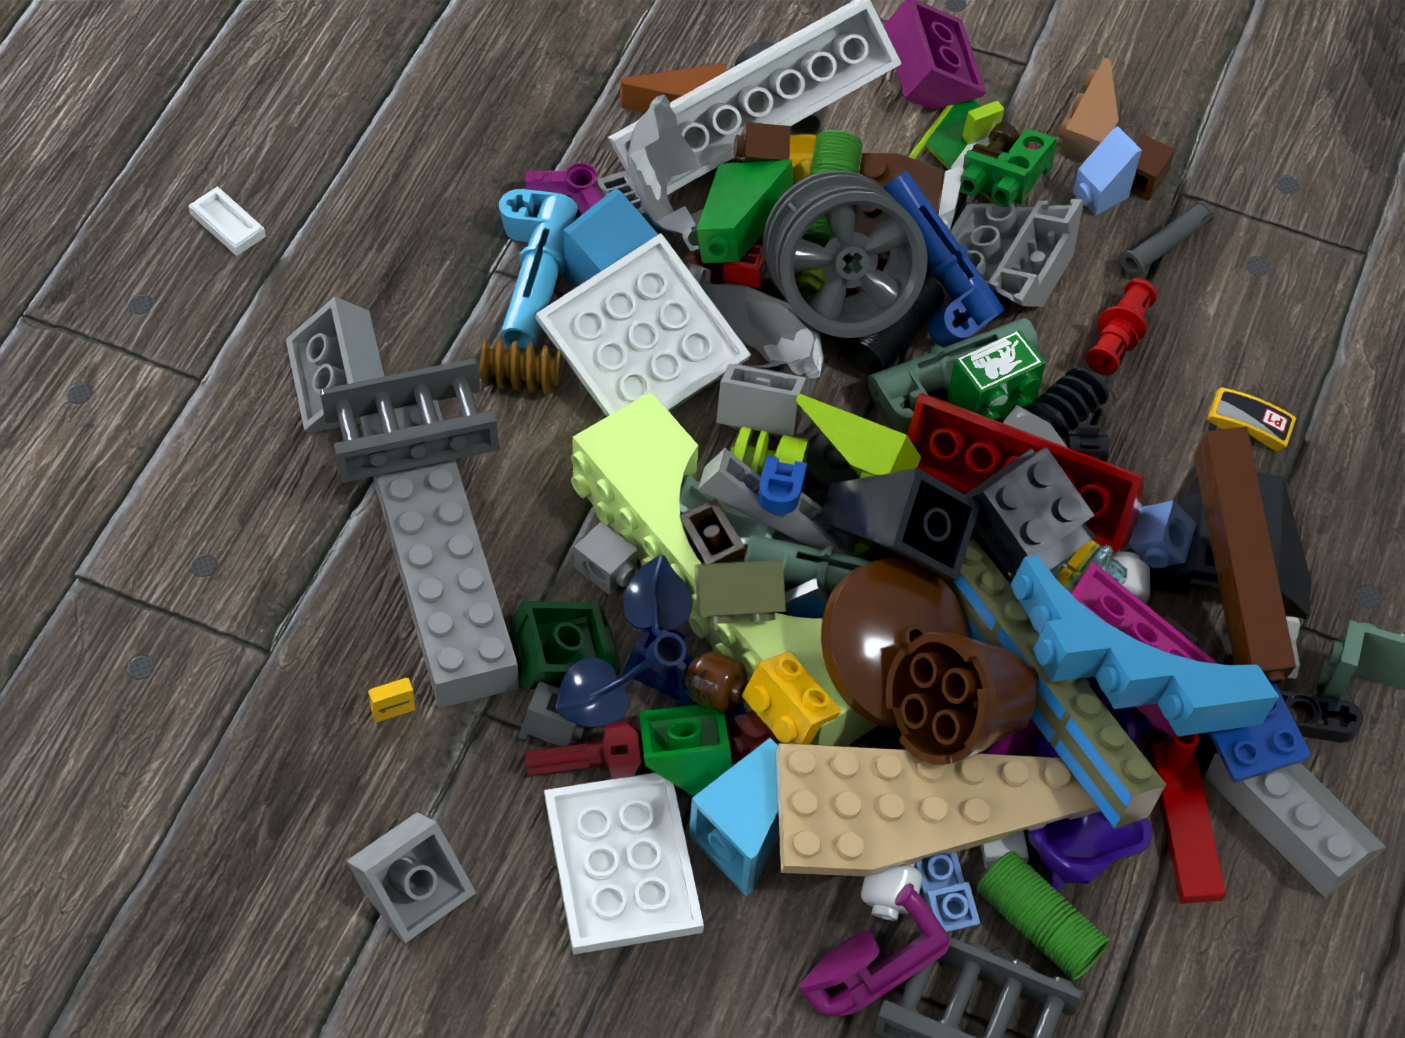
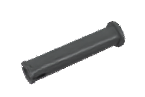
[1120,201,1214,278]

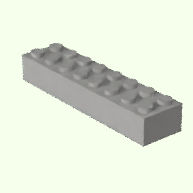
[360,399,519,709]

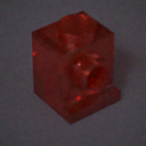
[728,710,782,764]

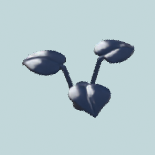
[555,555,749,736]

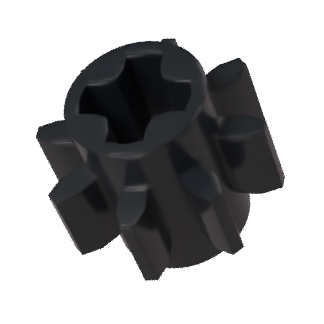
[1065,425,1109,462]

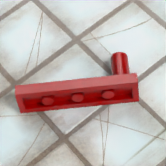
[1149,732,1226,904]

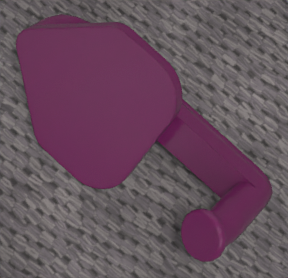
[798,883,950,1016]

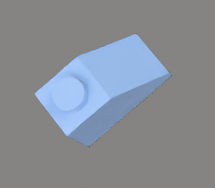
[1072,127,1142,216]

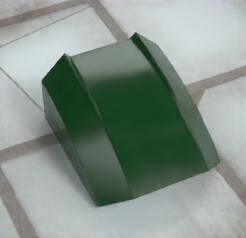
[509,601,621,689]

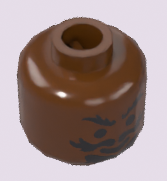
[685,651,749,713]

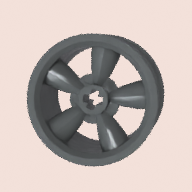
[763,170,927,338]

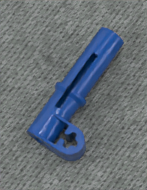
[883,170,1005,347]

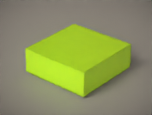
[962,101,1005,145]

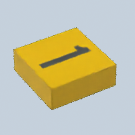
[368,678,416,723]

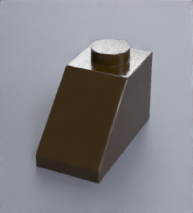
[679,499,747,564]

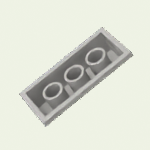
[1205,752,1386,899]

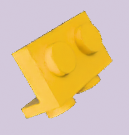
[742,651,841,745]

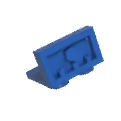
[1199,685,1311,783]

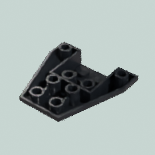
[1149,472,1312,619]

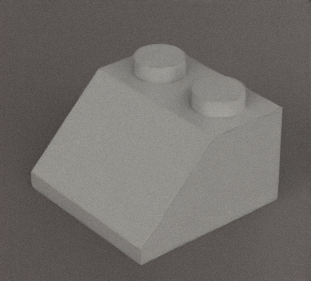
[346,812,476,943]

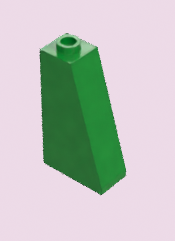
[696,159,795,263]

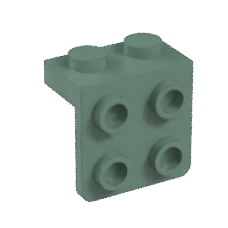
[1316,620,1405,699]

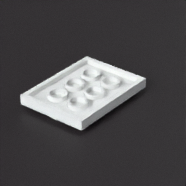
[544,772,704,955]

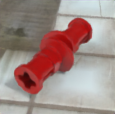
[1086,278,1158,376]

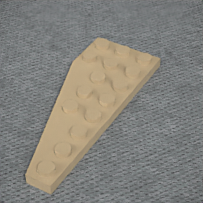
[776,743,1101,877]

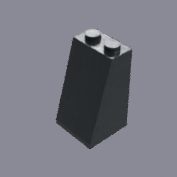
[819,468,981,581]

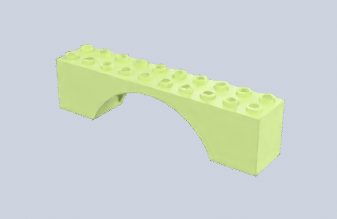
[571,392,878,747]

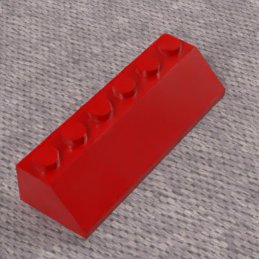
[907,393,1144,553]

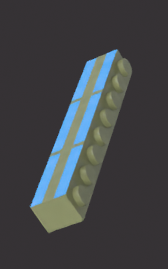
[939,538,1166,829]

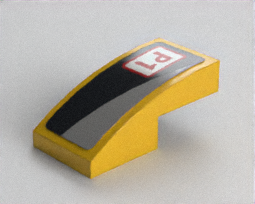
[1207,388,1296,453]

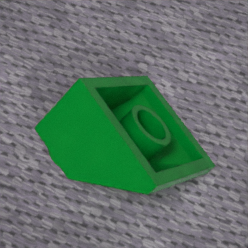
[639,704,732,796]

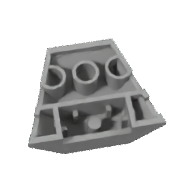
[950,199,1084,307]

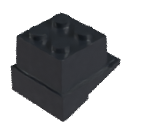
[965,447,1097,583]

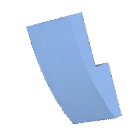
[914,852,980,933]

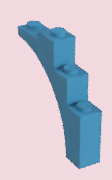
[1010,555,1279,737]

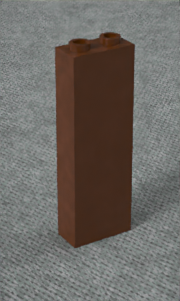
[1194,426,1296,687]

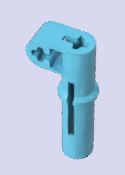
[499,189,578,350]

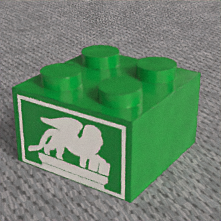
[946,330,1046,423]

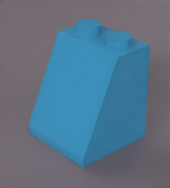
[563,188,658,287]

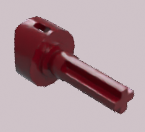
[525,721,645,779]

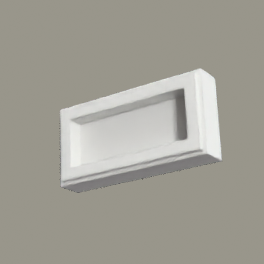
[188,186,266,256]

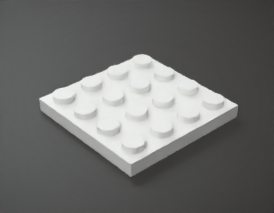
[535,233,751,417]

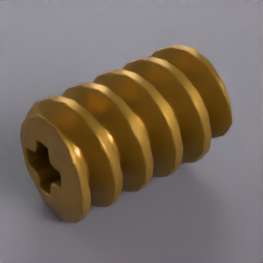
[480,337,563,395]

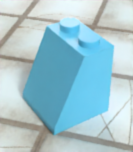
[689,738,779,896]

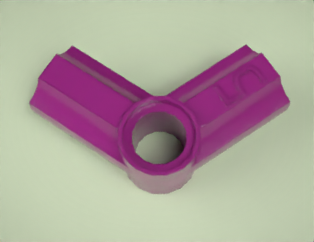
[526,162,605,218]

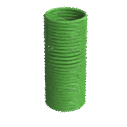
[801,130,863,247]
[977,851,1110,981]

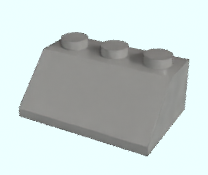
[286,296,384,433]

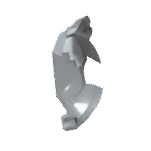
[627,95,703,255]
[686,263,824,378]

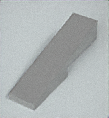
[698,448,856,556]

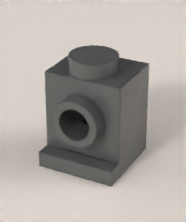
[518,681,585,746]

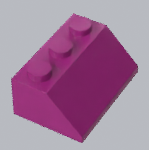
[883,0,986,110]

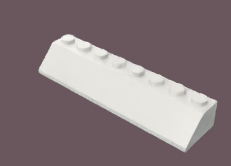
[608,0,902,195]

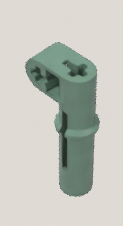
[867,318,1039,435]
[744,534,873,593]

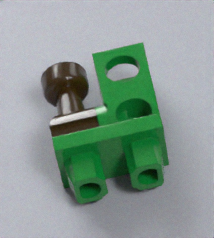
[960,122,1056,207]

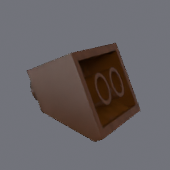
[845,153,945,271]

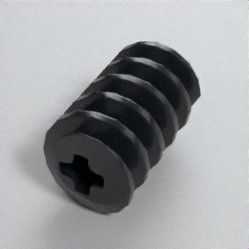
[1025,367,1109,440]

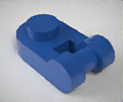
[758,456,807,515]

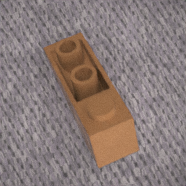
[1058,58,1119,162]

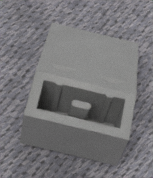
[716,363,817,437]

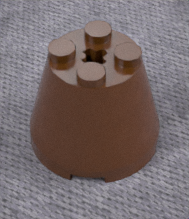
[886,632,1039,765]

